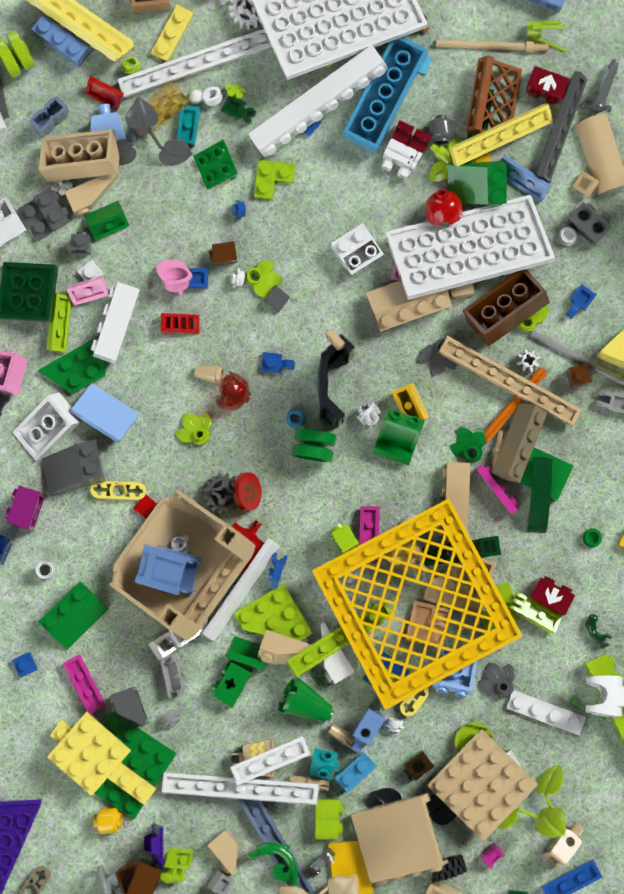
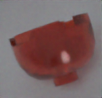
[216,371,251,411]

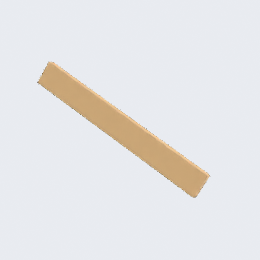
[438,336,582,427]

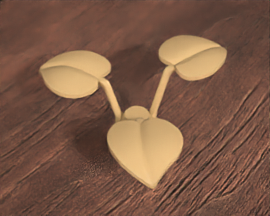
[278,875,359,894]

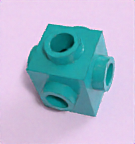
[309,748,340,780]

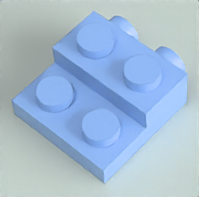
[432,648,478,698]

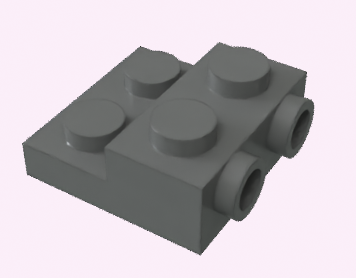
[18,188,70,242]

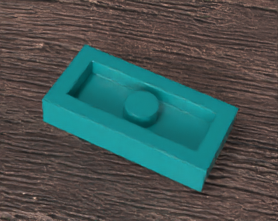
[177,105,200,146]

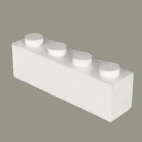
[91,282,140,364]

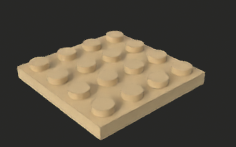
[427,729,538,841]

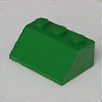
[38,581,109,650]

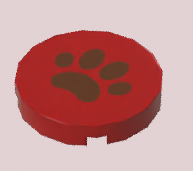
[233,472,262,511]

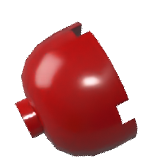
[425,190,463,226]

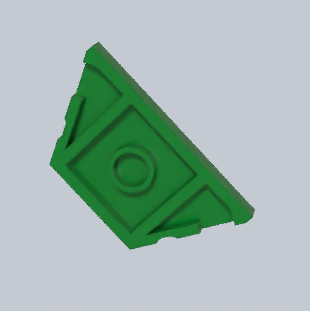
[38,336,106,394]

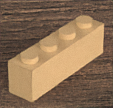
[439,462,471,540]

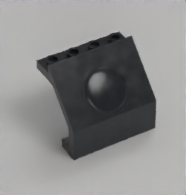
[317,333,355,428]

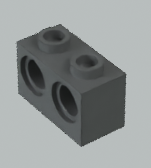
[566,202,612,247]

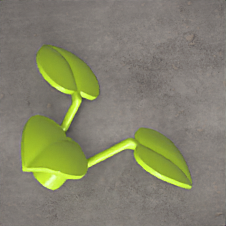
[497,765,566,837]

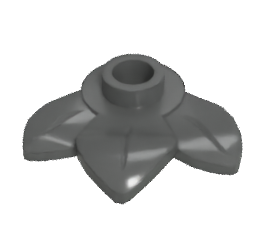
[420,338,457,375]
[478,663,516,698]

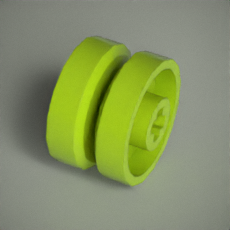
[0,29,35,79]

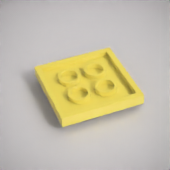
[48,712,131,796]

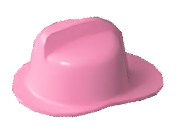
[156,260,192,296]

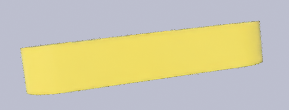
[90,481,147,500]

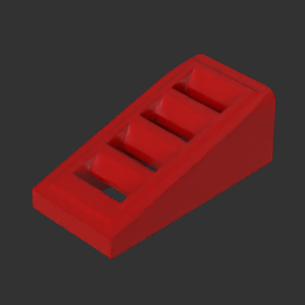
[161,313,200,334]

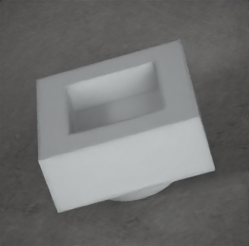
[208,871,234,894]

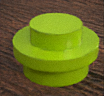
[122,57,141,75]

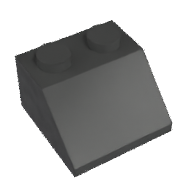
[109,686,149,725]

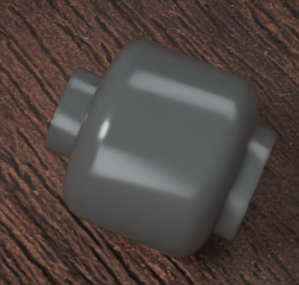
[429,115,453,144]

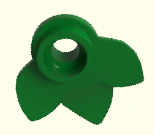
[449,427,486,462]

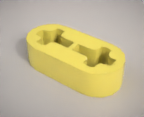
[400,687,429,716]

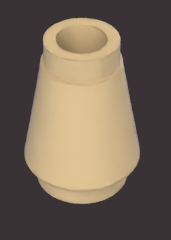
[195,365,224,384]

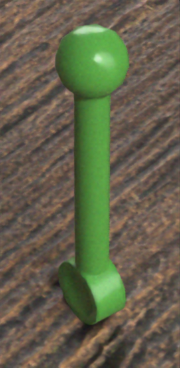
[569,697,606,721]

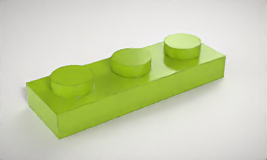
[46,293,72,353]

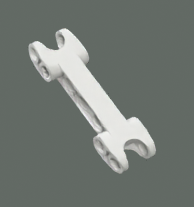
[586,675,624,717]

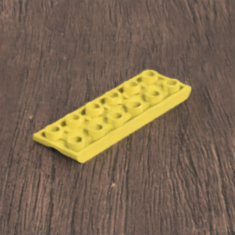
[27,0,134,62]

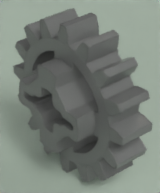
[203,473,237,515]

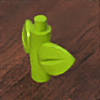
[429,138,464,182]

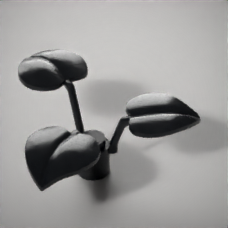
[369,788,456,875]

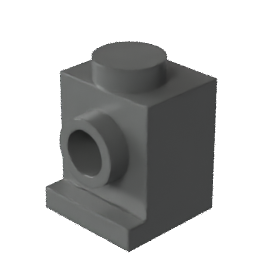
[70,231,93,254]

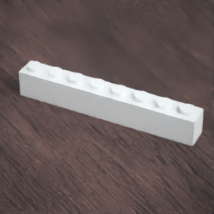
[248,45,388,157]

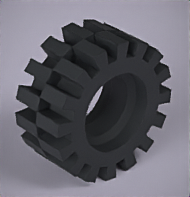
[431,854,467,882]

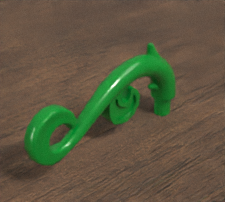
[249,842,311,894]

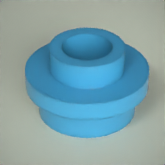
[286,409,305,428]

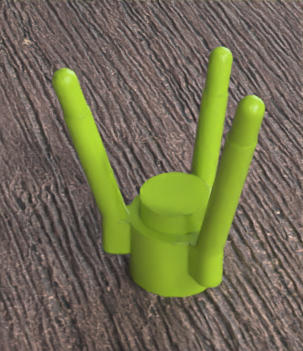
[527,21,567,53]

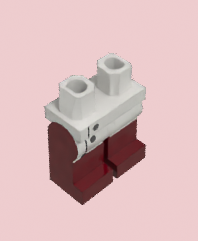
[381,120,432,180]

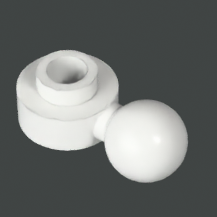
[188,87,223,106]

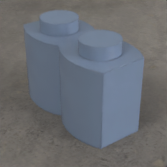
[30,96,69,137]

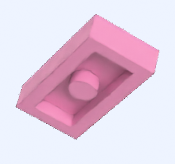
[67,276,110,306]

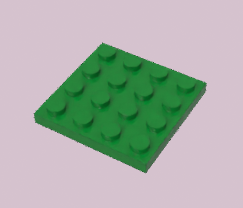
[70,711,177,819]

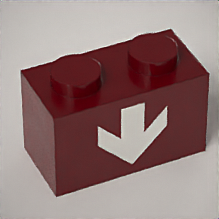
[525,66,570,104]
[529,576,575,616]

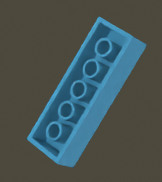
[343,37,428,154]

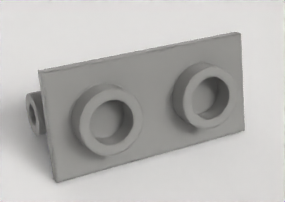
[159,656,186,698]

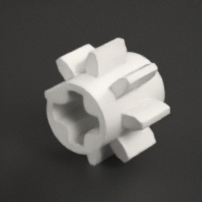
[517,349,540,373]
[356,402,381,426]

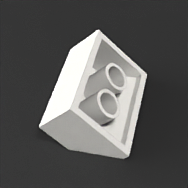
[0,197,26,247]

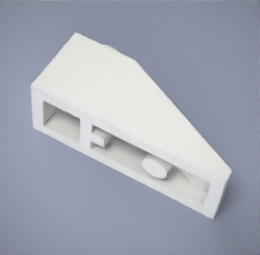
[321,622,355,684]

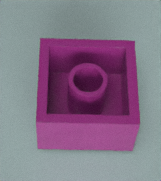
[5,485,45,531]

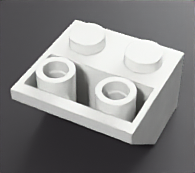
[331,223,384,275]

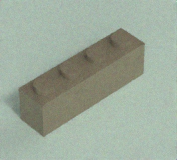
[492,403,547,483]

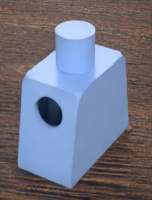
[91,104,127,140]

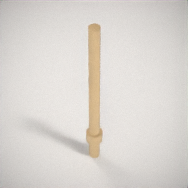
[436,40,549,53]

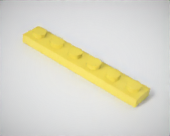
[449,104,553,166]
[50,720,156,805]

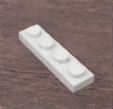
[506,690,586,735]
[230,736,310,785]

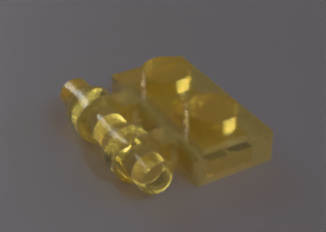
[147,82,190,124]

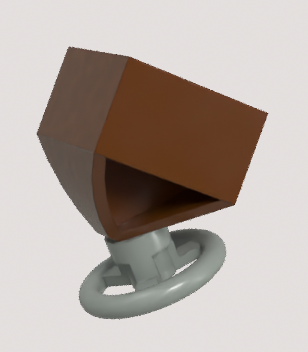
[97,858,164,894]

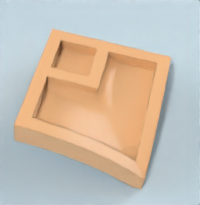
[406,601,450,646]

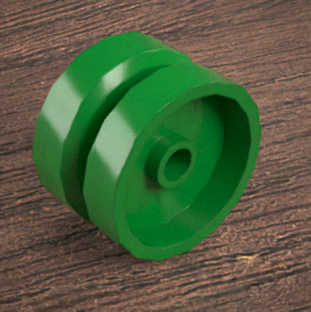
[291,428,337,463]

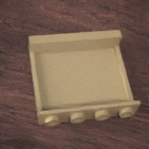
[351,793,448,885]

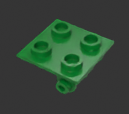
[193,139,238,190]

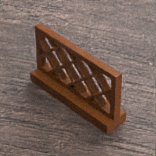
[465,55,522,134]

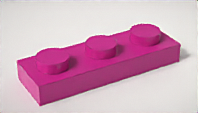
[477,464,518,515]
[359,506,380,564]
[63,654,107,715]

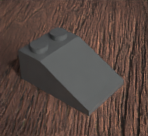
[42,440,106,495]

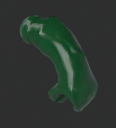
[585,614,612,647]

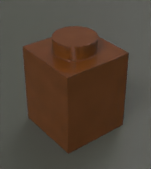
[209,241,238,266]
[566,363,592,389]

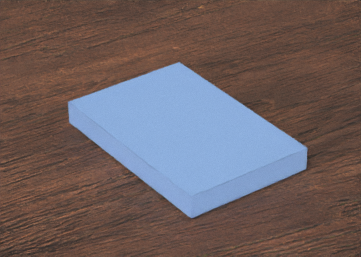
[70,384,140,443]

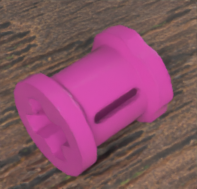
[480,843,506,869]

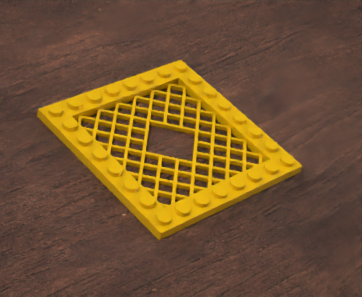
[312,498,522,710]

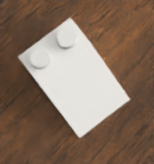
[12,392,83,461]

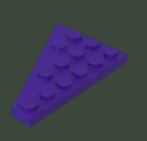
[0,799,42,894]

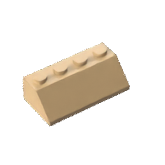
[38,129,120,182]
[365,280,452,332]

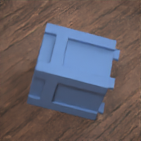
[135,544,202,595]

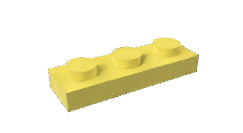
[151,5,194,62]

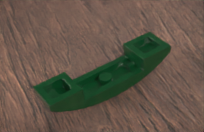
[527,457,552,533]
[422,536,501,566]

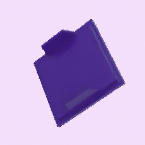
[144,823,164,866]

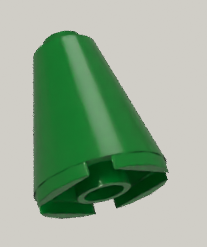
[278,677,334,723]

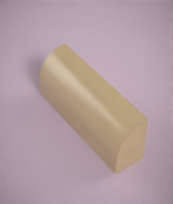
[575,112,624,196]

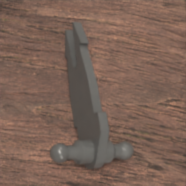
[580,59,619,114]

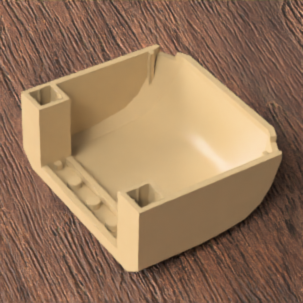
[109,490,255,641]

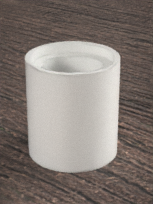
[36,561,55,579]

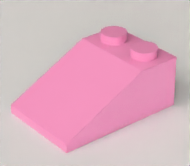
[0,351,28,396]

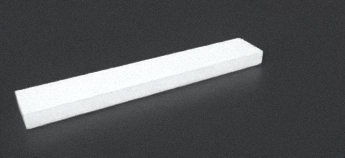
[202,538,280,641]

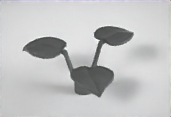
[116,97,192,165]

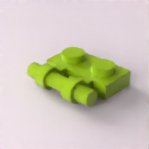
[160,847,194,884]

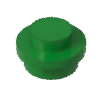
[582,528,602,548]

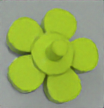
[225,83,246,99]

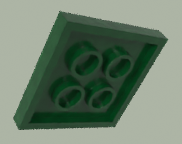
[0,262,59,322]

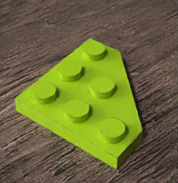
[234,584,313,641]

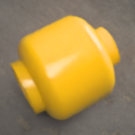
[93,808,123,834]

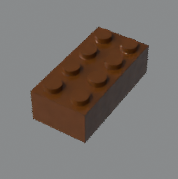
[463,269,550,347]

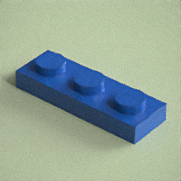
[541,859,603,894]

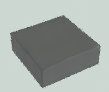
[263,285,290,312]

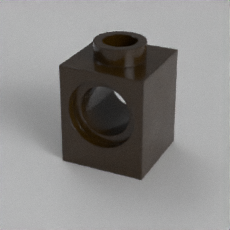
[403,750,435,781]

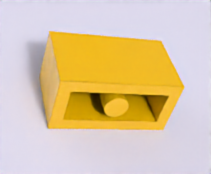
[392,383,429,420]

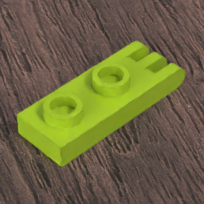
[509,592,562,634]

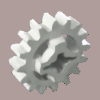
[228,0,261,30]

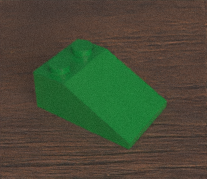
[447,161,507,205]

